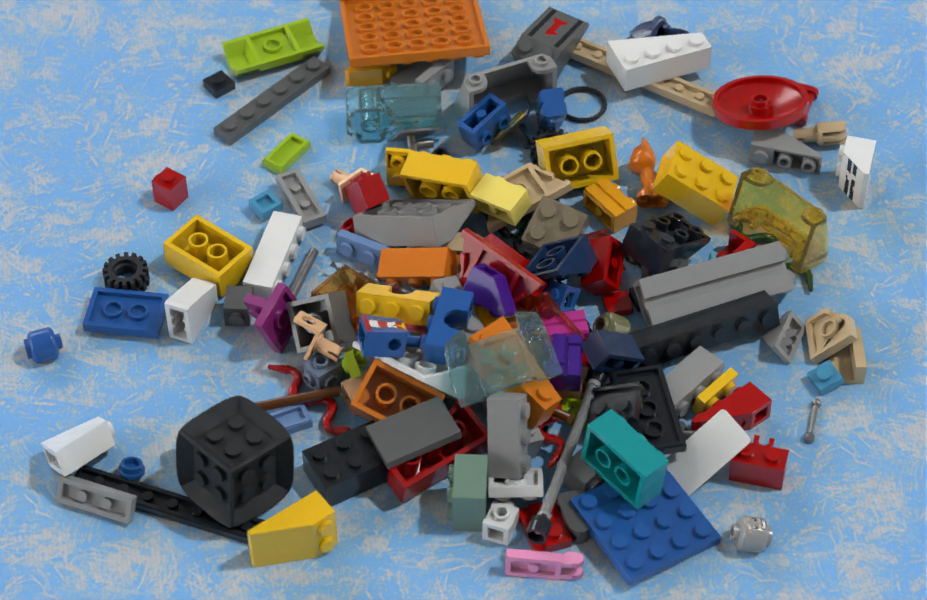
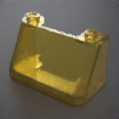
[726,167,829,274]

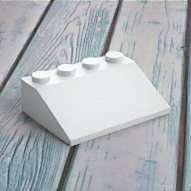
[352,341,481,401]

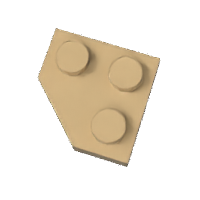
[805,308,858,364]

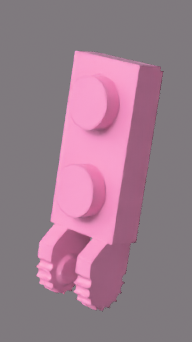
[505,549,584,580]

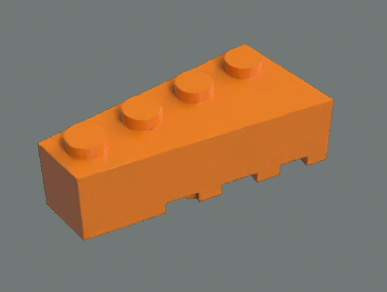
[459,316,561,429]

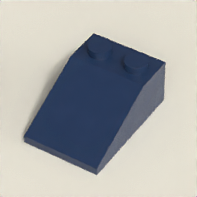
[525,234,598,282]

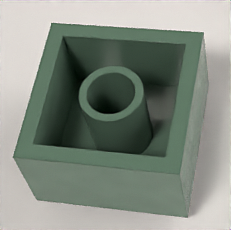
[447,454,488,532]

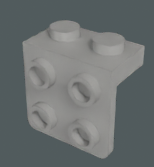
[390,59,454,104]

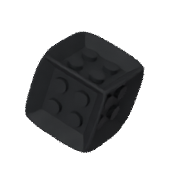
[176,395,294,528]

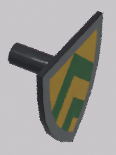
[491,108,531,149]

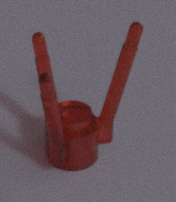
[531,292,586,349]

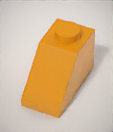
[345,64,397,89]

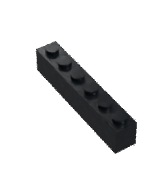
[627,290,780,368]

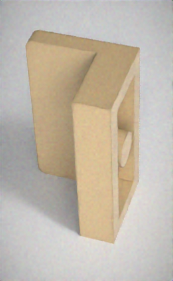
[829,327,867,384]

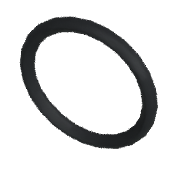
[564,86,607,123]

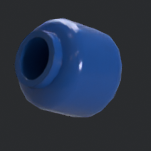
[23,327,63,363]

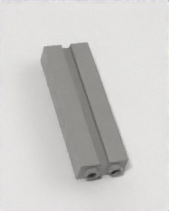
[633,241,796,327]

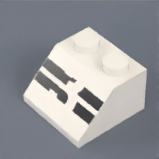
[835,135,876,209]

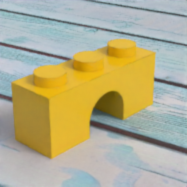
[356,283,441,326]

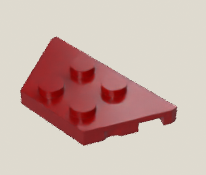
[459,228,545,304]

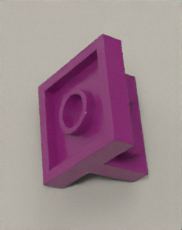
[243,282,297,354]

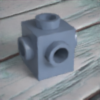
[303,353,345,390]

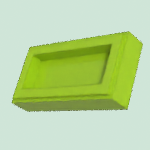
[262,132,311,174]

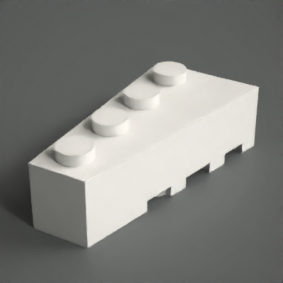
[606,32,712,91]

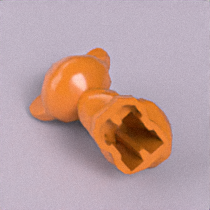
[628,137,669,208]

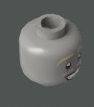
[729,515,772,553]

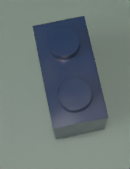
[581,329,645,373]

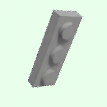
[275,168,327,229]
[55,475,137,524]

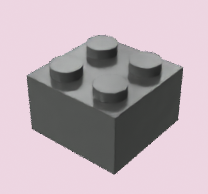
[286,290,356,353]

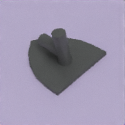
[387,128,446,152]

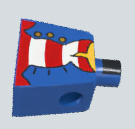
[357,314,421,357]

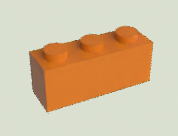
[377,247,460,288]

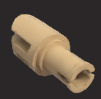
[793,120,847,146]

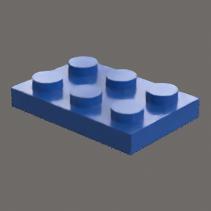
[82,287,169,339]

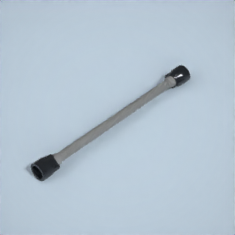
[525,365,609,544]

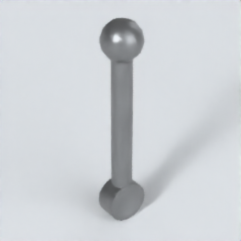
[804,398,822,444]

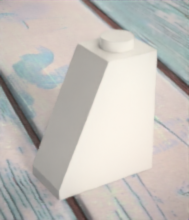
[164,278,218,344]
[41,416,116,476]

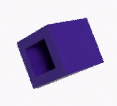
[462,263,517,318]

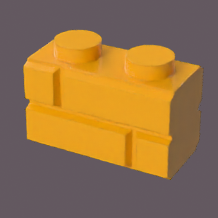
[583,177,637,233]

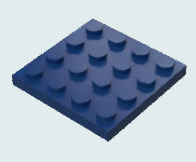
[569,469,721,586]

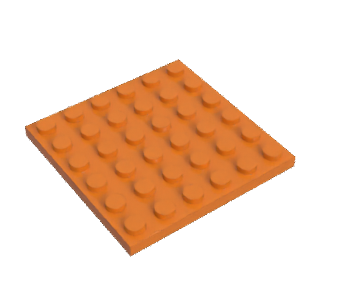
[339,0,491,69]

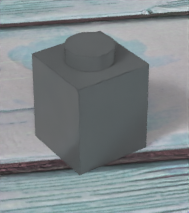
[223,286,253,326]

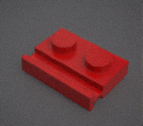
[519,501,572,552]

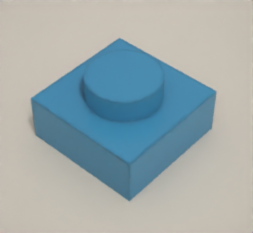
[248,189,283,220]
[807,360,844,396]

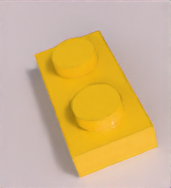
[692,367,738,415]

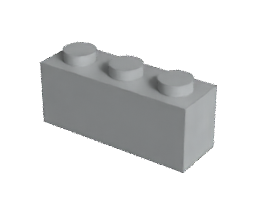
[487,391,531,480]

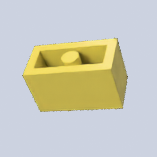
[470,173,531,226]

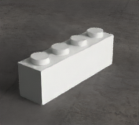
[243,211,306,299]

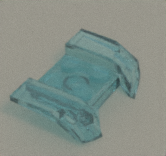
[444,312,563,408]

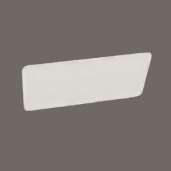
[666,410,751,496]

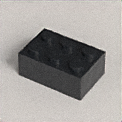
[302,420,389,507]

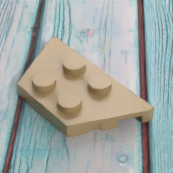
[487,162,573,234]

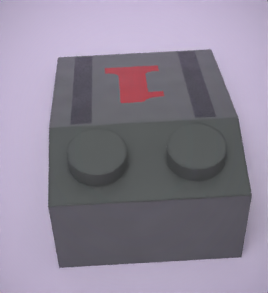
[511,7,589,79]

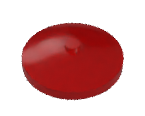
[712,75,809,130]

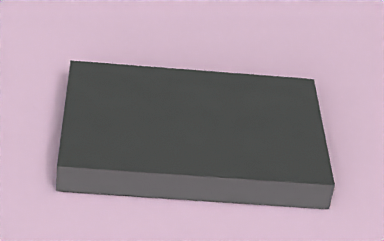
[366,396,462,469]

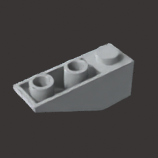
[749,129,823,175]

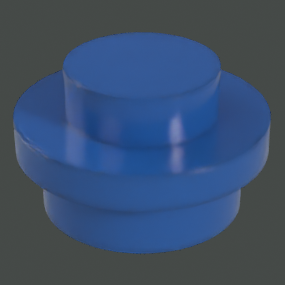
[118,457,145,480]

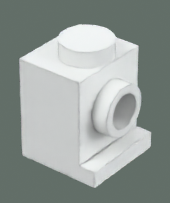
[482,500,519,546]

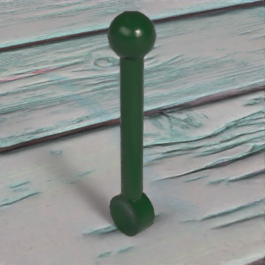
[514,214,529,244]

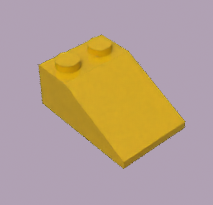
[247,490,338,568]

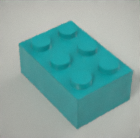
[581,409,669,510]

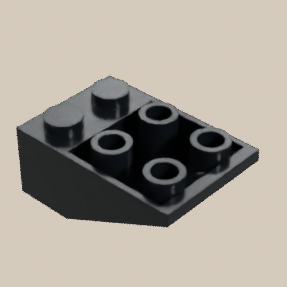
[620,212,711,275]

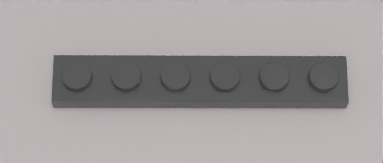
[213,56,331,146]

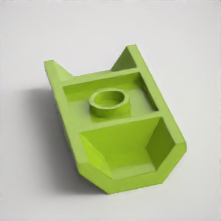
[222,17,325,77]

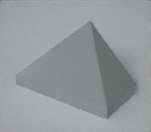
[760,310,806,365]

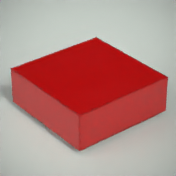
[602,290,633,316]

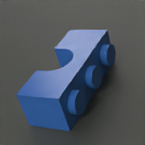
[420,287,474,367]

